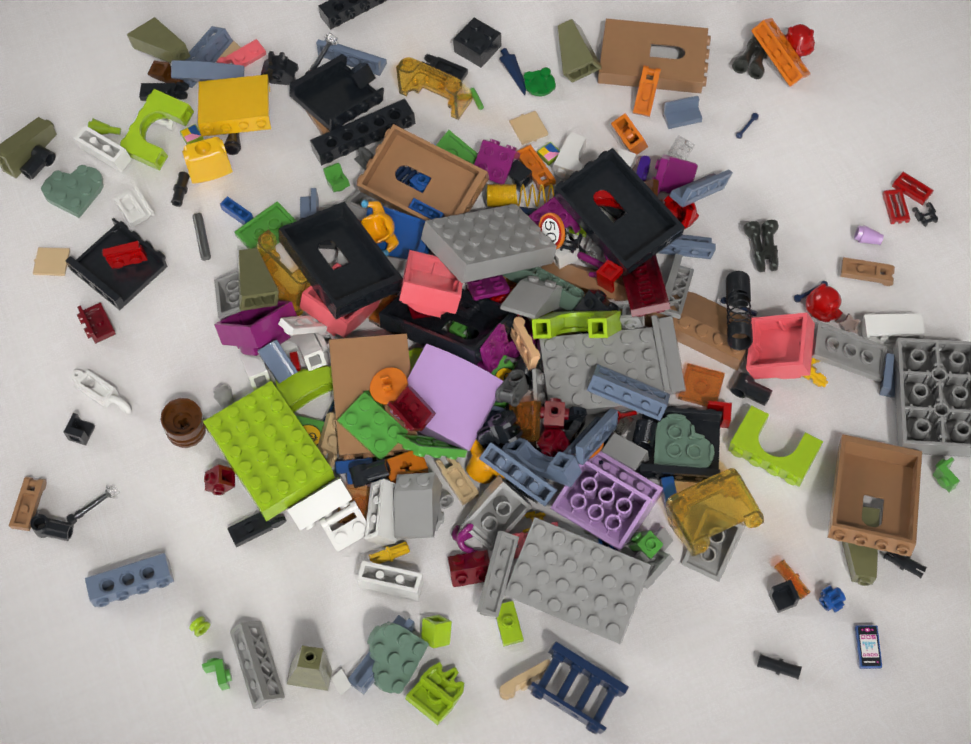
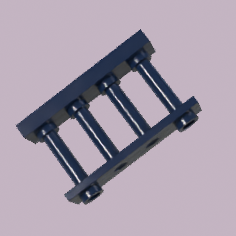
[527,642,629,734]

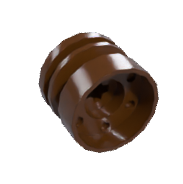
[160,398,206,448]

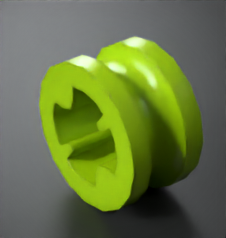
[189,616,211,637]

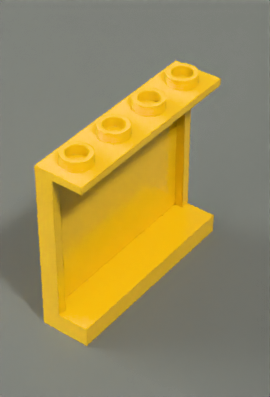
[198,74,271,137]

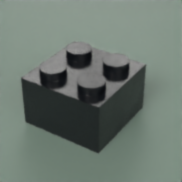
[453,17,502,68]

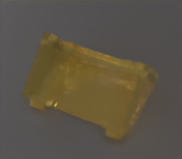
[396,57,473,120]
[256,229,311,316]
[666,468,764,556]

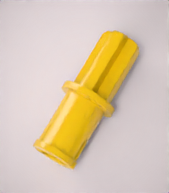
[369,542,410,564]

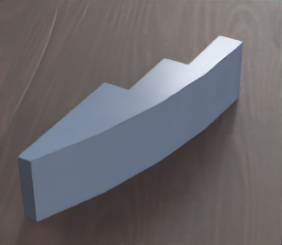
[171,60,244,82]

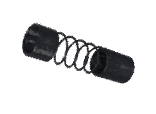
[726,271,753,351]

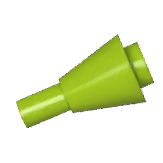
[88,118,121,135]

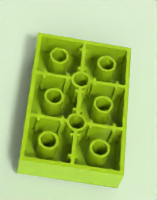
[203,381,335,521]

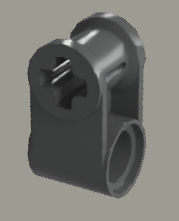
[495,369,529,407]

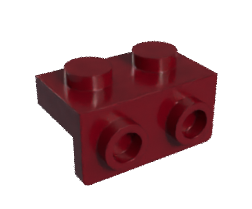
[77,302,116,344]
[387,386,436,431]
[448,550,490,587]

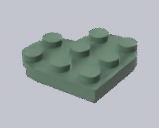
[41,165,104,218]
[654,414,715,468]
[367,621,429,694]

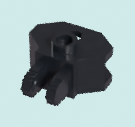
[261,51,299,85]
[477,410,523,445]

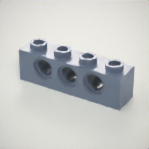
[479,442,559,506]
[85,553,174,607]

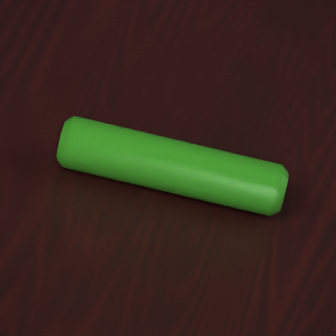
[469,88,484,110]

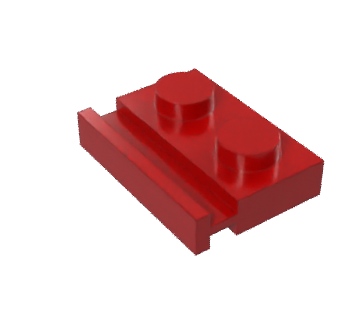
[102,241,148,269]

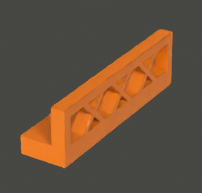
[751,18,811,87]

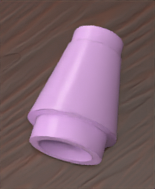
[854,225,884,245]

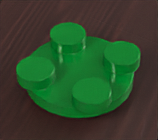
[524,67,556,97]

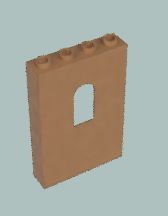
[598,18,711,93]
[357,124,489,221]
[329,334,417,461]
[827,434,922,557]

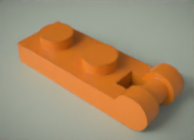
[633,65,661,117]
[517,144,556,191]

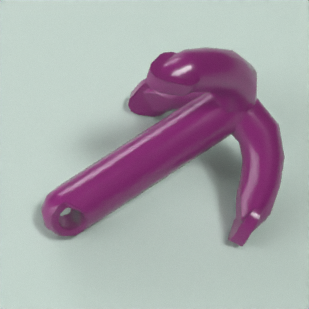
[577,252,610,278]
[451,524,478,553]

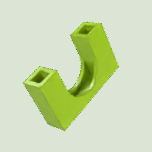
[120,89,194,171]
[532,311,622,339]
[728,405,823,487]

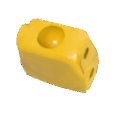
[182,137,233,184]

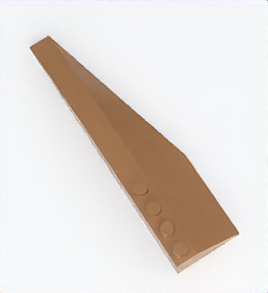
[541,262,750,371]

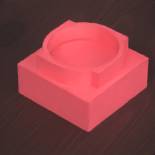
[399,250,463,318]
[300,263,380,338]
[746,312,815,379]

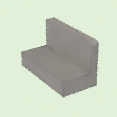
[602,433,649,470]

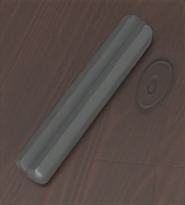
[192,213,211,261]

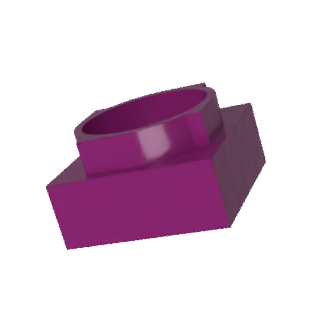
[214,300,297,356]

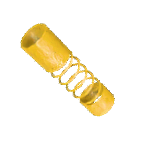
[487,184,554,207]

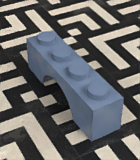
[502,438,582,487]

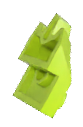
[405,662,464,725]

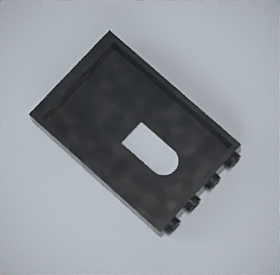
[554,148,685,277]
[279,201,403,319]
[379,289,518,365]

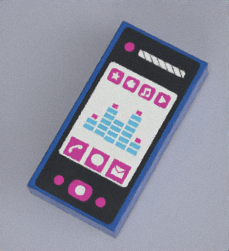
[855,626,882,669]

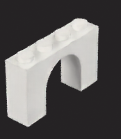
[554,132,636,179]
[239,333,327,391]

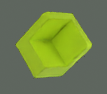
[421,615,452,648]

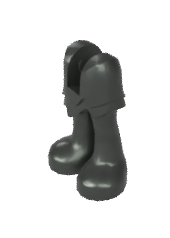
[732,34,768,79]
[744,220,779,272]

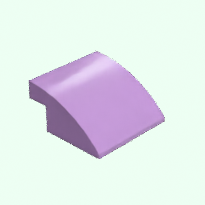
[390,344,504,451]
[551,451,663,551]

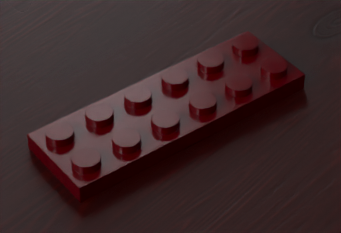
[622,255,671,317]

